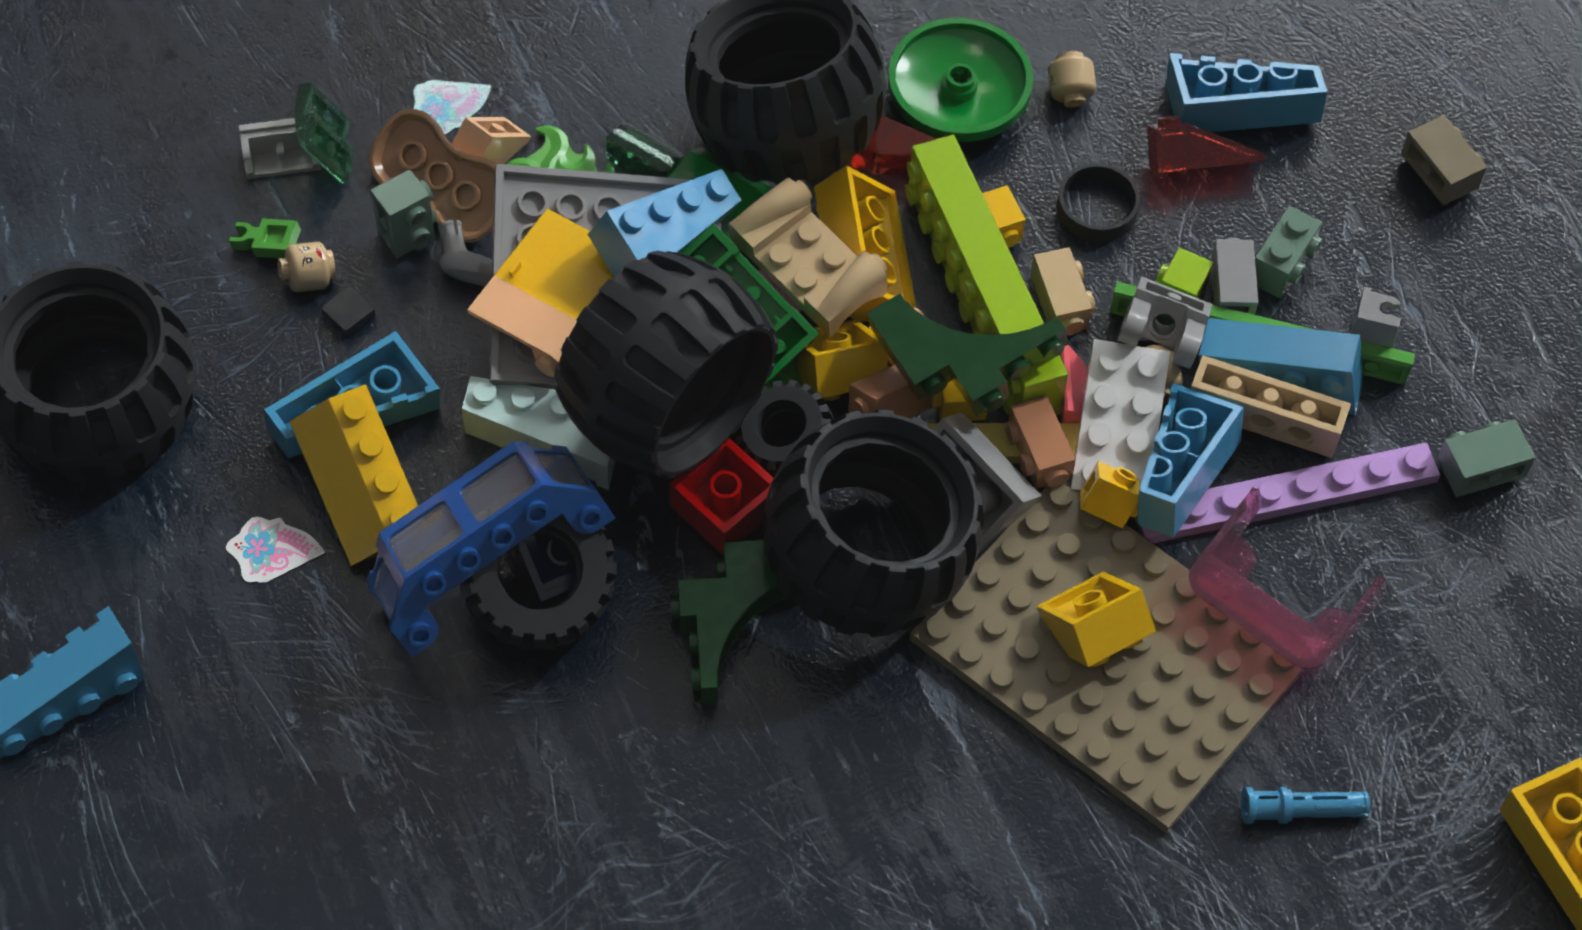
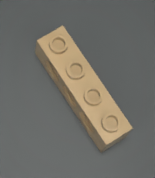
[1191,355,1351,458]

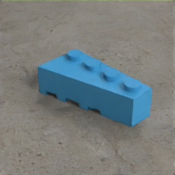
[1165,53,1327,135]
[587,169,741,277]
[264,331,440,458]
[0,606,145,759]

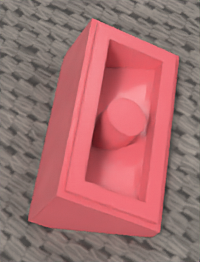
[1059,345,1087,423]

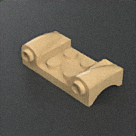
[728,178,888,337]

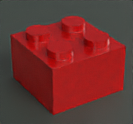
[669,438,774,556]

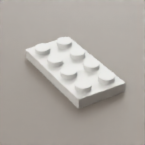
[1070,339,1170,491]

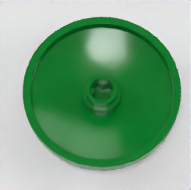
[888,18,1033,142]

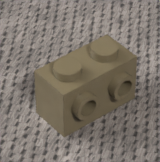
[1401,115,1487,205]

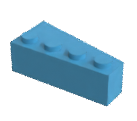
[1199,318,1364,416]
[1138,383,1244,538]

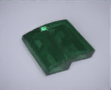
[295,82,355,183]

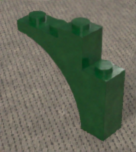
[867,294,1068,416]
[671,540,787,706]

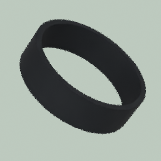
[1057,163,1140,242]

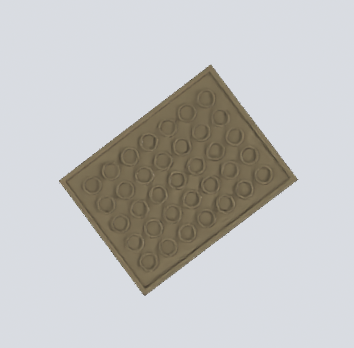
[909,482,1311,834]

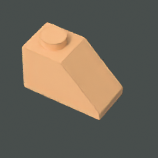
[452,117,531,164]

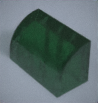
[606,122,686,178]

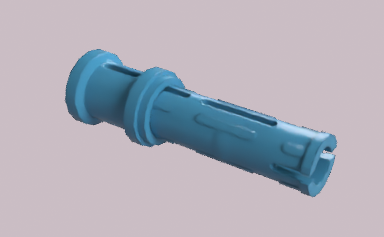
[1240,787,1370,824]

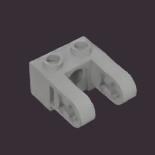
[1117,276,1212,369]

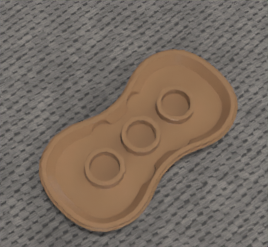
[369,109,496,242]

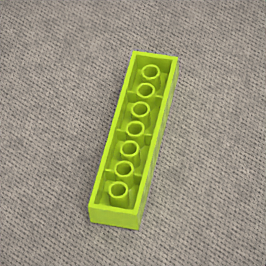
[905,135,1068,416]

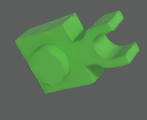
[229,218,301,258]

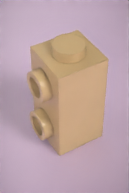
[1030,247,1095,335]

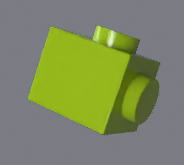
[1155,247,1214,299]

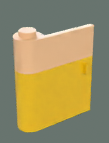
[467,208,614,377]

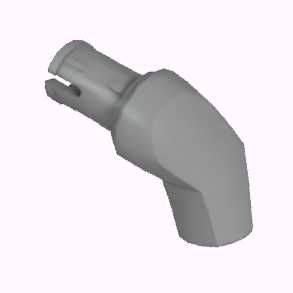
[438,220,492,287]

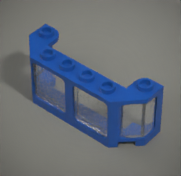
[366,441,615,658]

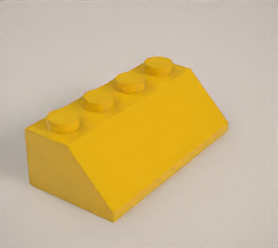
[814,165,917,322]
[289,384,418,567]

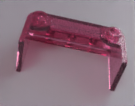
[1189,487,1386,671]

